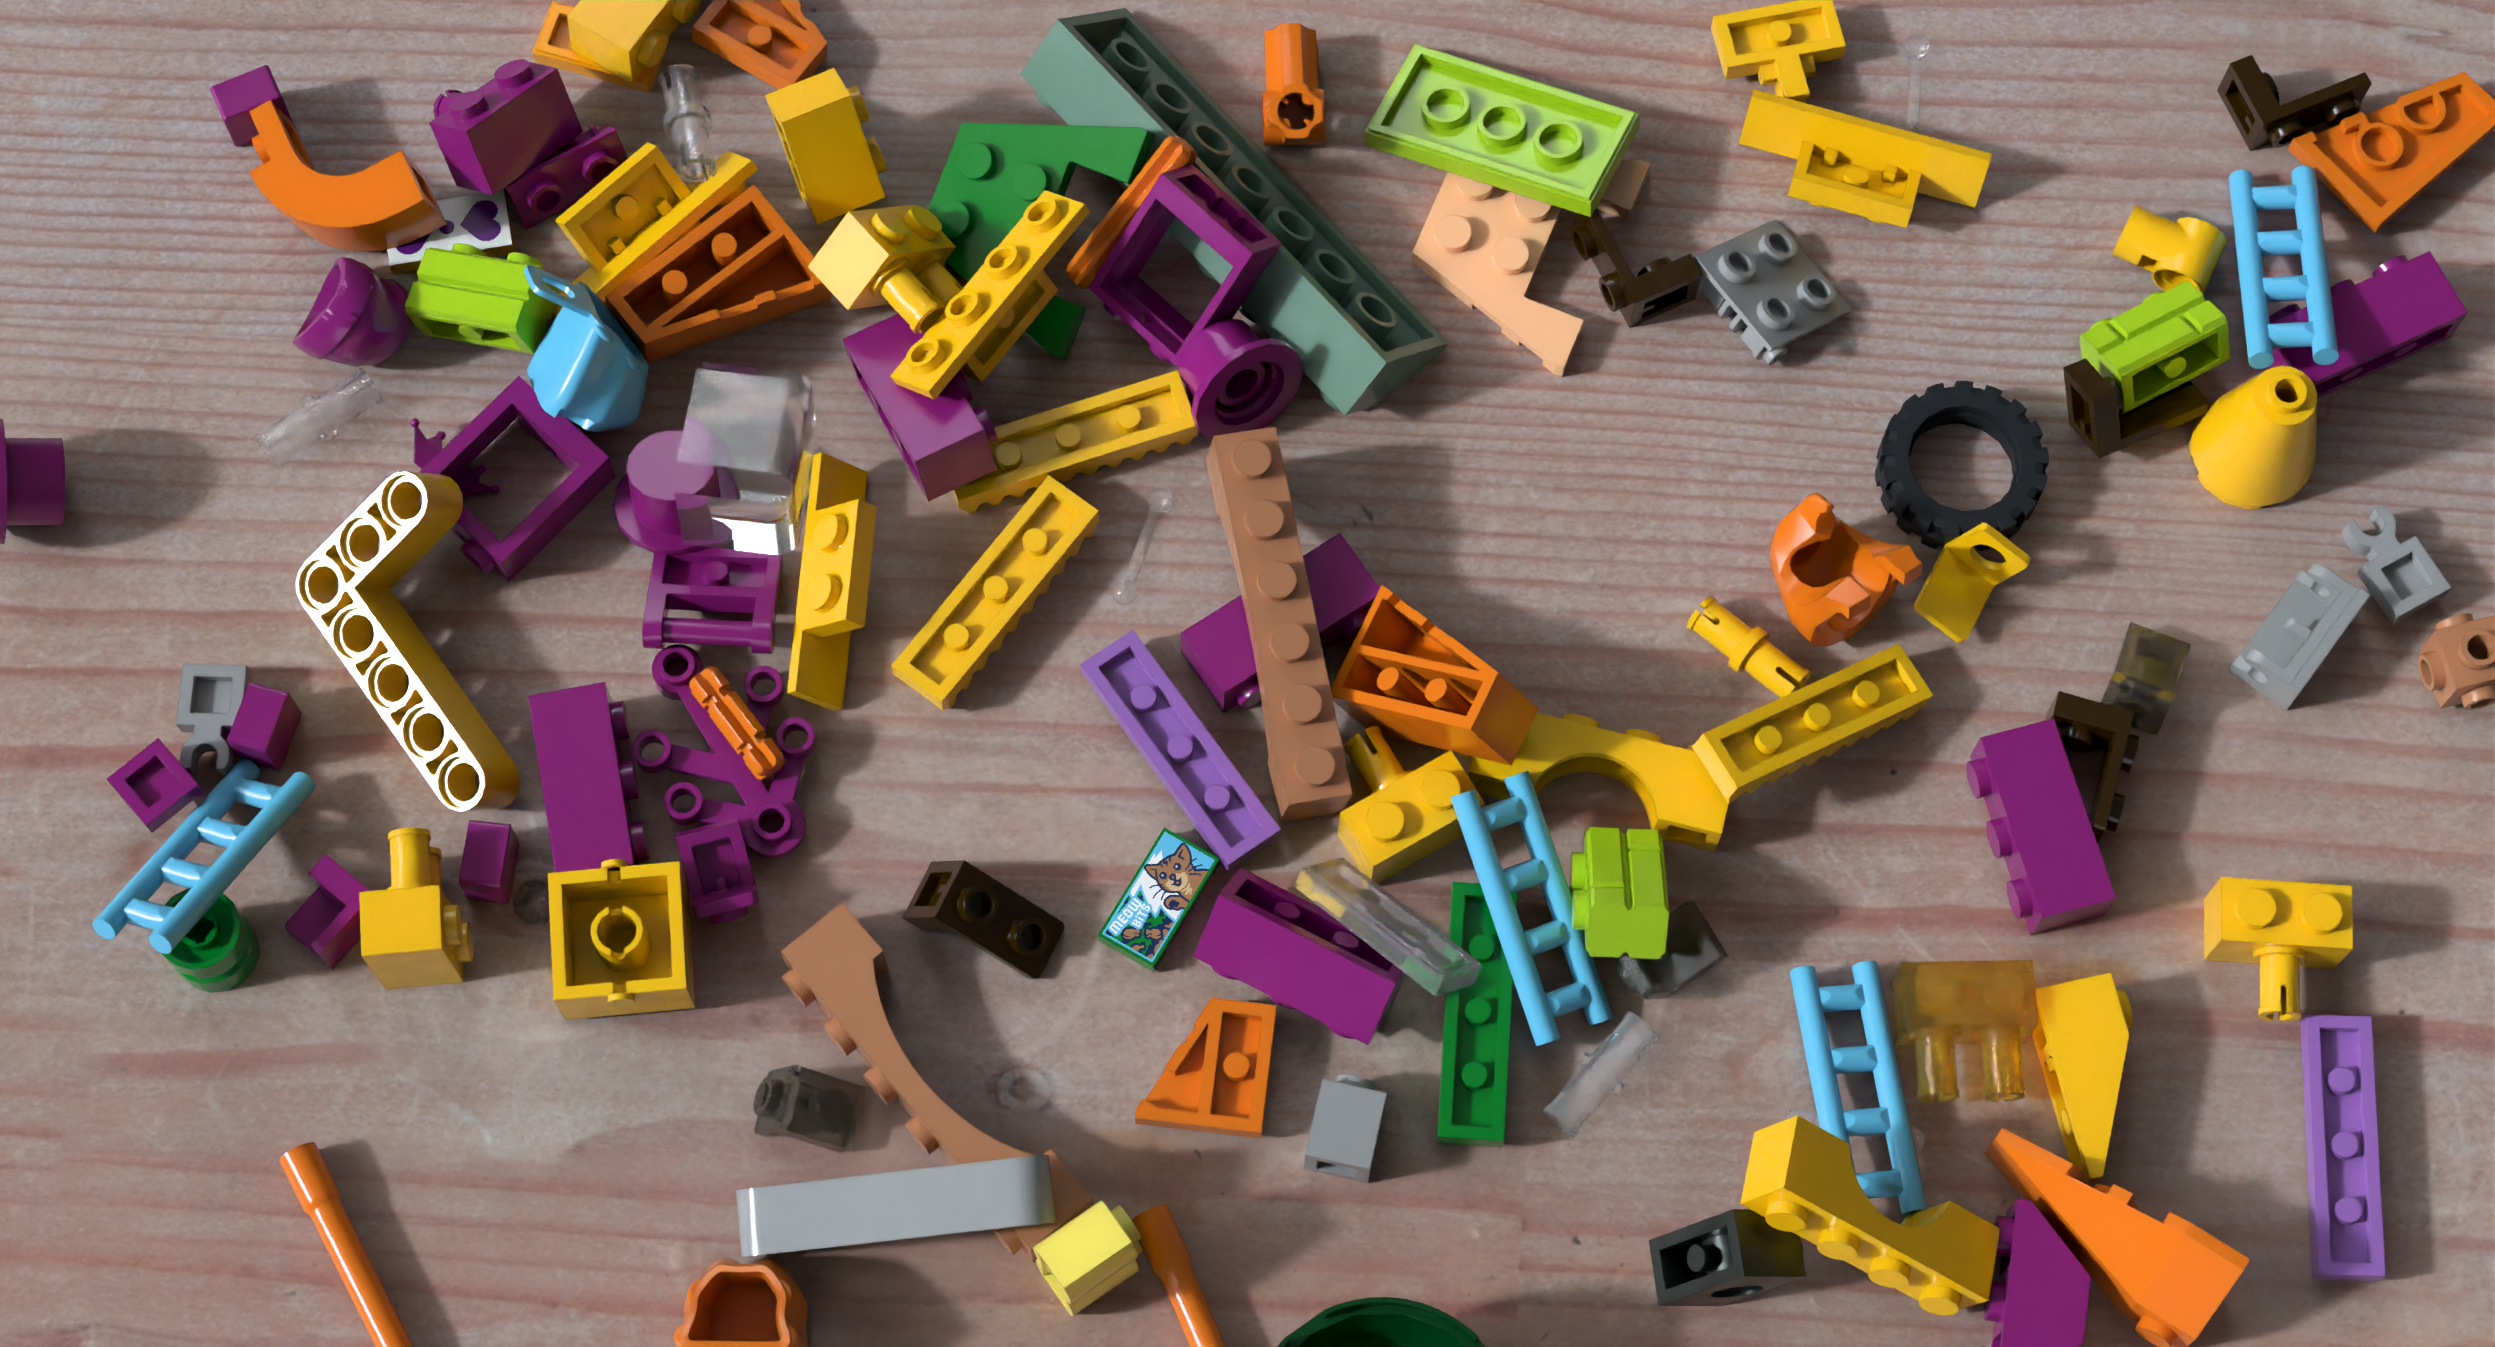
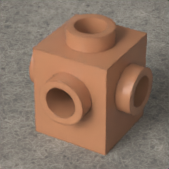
[2418,613,2495,711]

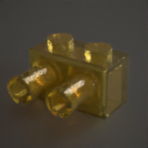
[1890,960,2038,1103]

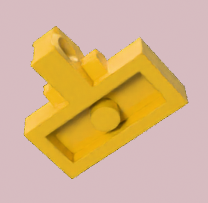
[1711,0,1846,103]

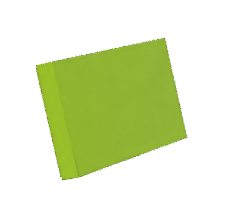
[1364,44,1640,217]

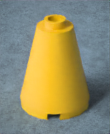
[2189,366,2317,510]

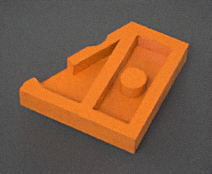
[692,0,827,90]
[1135,998,1277,1139]

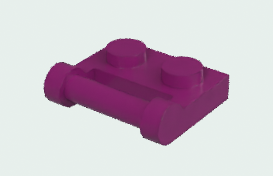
[642,546,783,654]

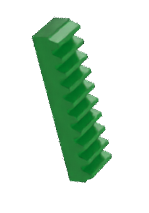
[1436,882,1518,1148]

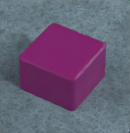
[210,65,293,147]
[227,682,302,771]
[459,820,519,904]

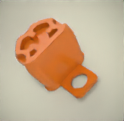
[674,1257,809,1347]

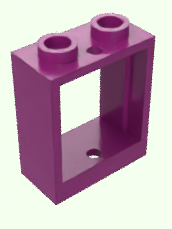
[1088,164,1283,368]
[419,376,615,582]

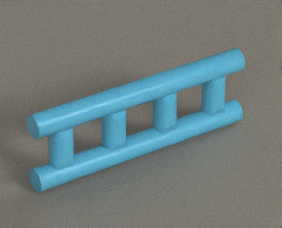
[2228,166,2339,369]
[92,759,315,954]
[1450,771,1613,1046]
[1789,961,1928,1218]

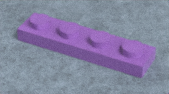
[1080,630,1281,872]
[2300,1014,2386,1281]

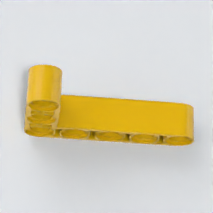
[296,471,520,811]

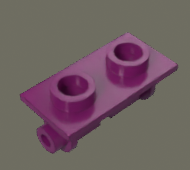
[503,124,628,229]

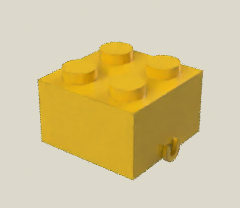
[548,859,695,1020]

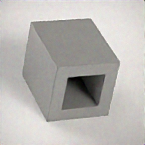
[1304,1074,1387,1183]

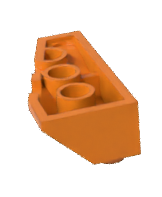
[1985,1128,2250,1347]

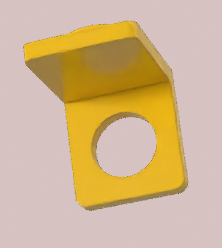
[1914,523,2031,643]

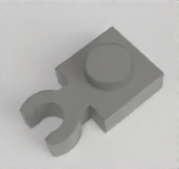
[2342,505,2451,625]
[176,664,252,776]

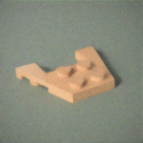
[1412,159,1650,377]

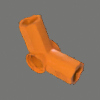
[1262,23,1325,146]

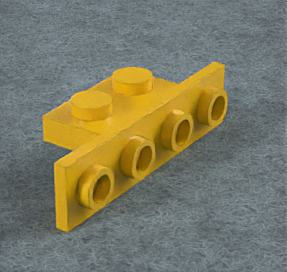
[1739,89,1992,228]
[552,142,759,318]
[890,190,1090,400]
[787,452,877,711]

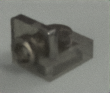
[2100,622,2191,735]

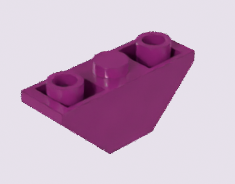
[1982,1198,2091,1347]

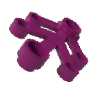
[632,644,817,858]

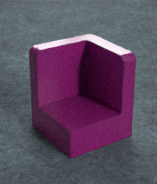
[107,738,207,833]
[285,854,370,969]

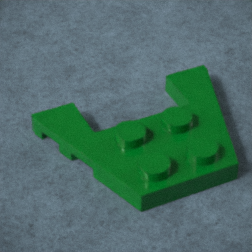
[928,122,1155,360]

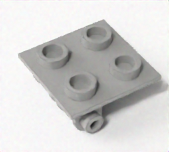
[1693,219,1852,366]

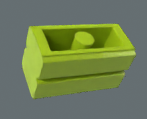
[404,243,559,354]
[2079,280,2231,415]
[1569,827,1669,959]

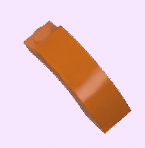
[249,100,447,252]

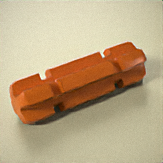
[689,666,785,780]

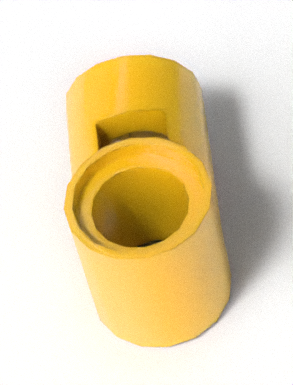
[2112,204,2227,294]

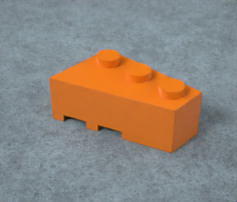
[605,184,832,363]
[1330,585,1539,766]

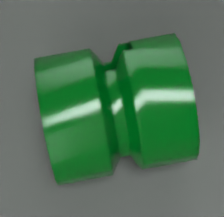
[162,888,259,993]

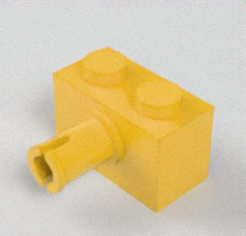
[765,68,887,225]
[1338,726,1485,888]
[2204,877,2353,1022]

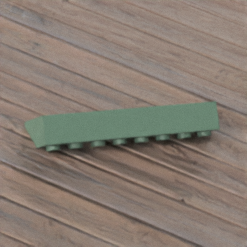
[1020,8,1449,416]

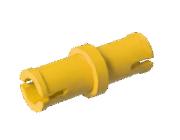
[1686,595,1812,698]

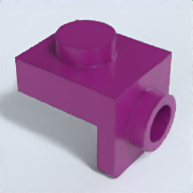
[675,817,759,924]

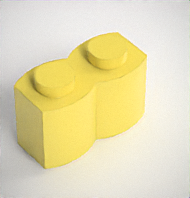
[1033,1201,1143,1316]

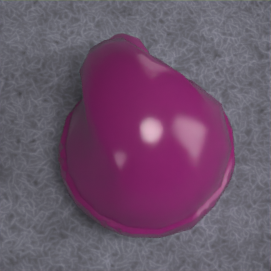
[293,257,412,367]

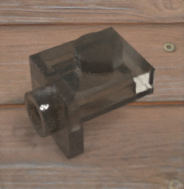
[1616,901,1729,1000]
[753,1065,866,1153]

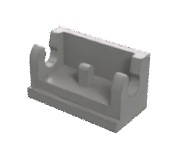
[2228,563,2371,711]

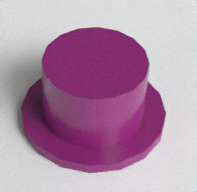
[1178,318,1303,441]
[0,419,65,544]
[613,430,740,555]

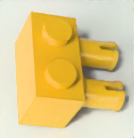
[808,204,963,334]
[359,827,473,990]

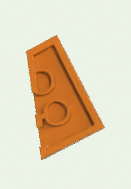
[2287,72,2495,233]

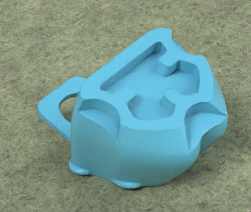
[524,265,649,432]

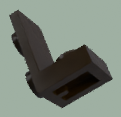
[2217,55,2372,151]
[1571,208,1702,328]
[2063,358,2208,459]
[2045,691,2139,843]
[903,860,1065,979]

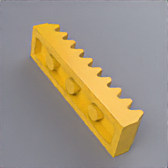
[953,370,1198,513]
[891,475,1100,711]
[1692,644,1934,804]

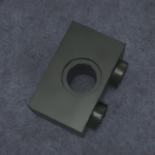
[1649,1209,1806,1306]

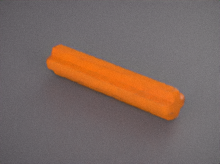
[1066,136,1197,290]

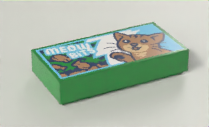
[1098,827,1220,972]

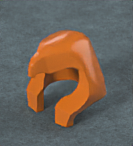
[1769,493,1923,646]

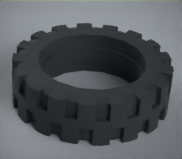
[1875,381,2049,551]

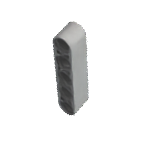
[736,1155,1056,1257]

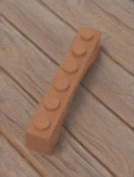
[1206,426,1352,822]
[780,903,1094,1263]

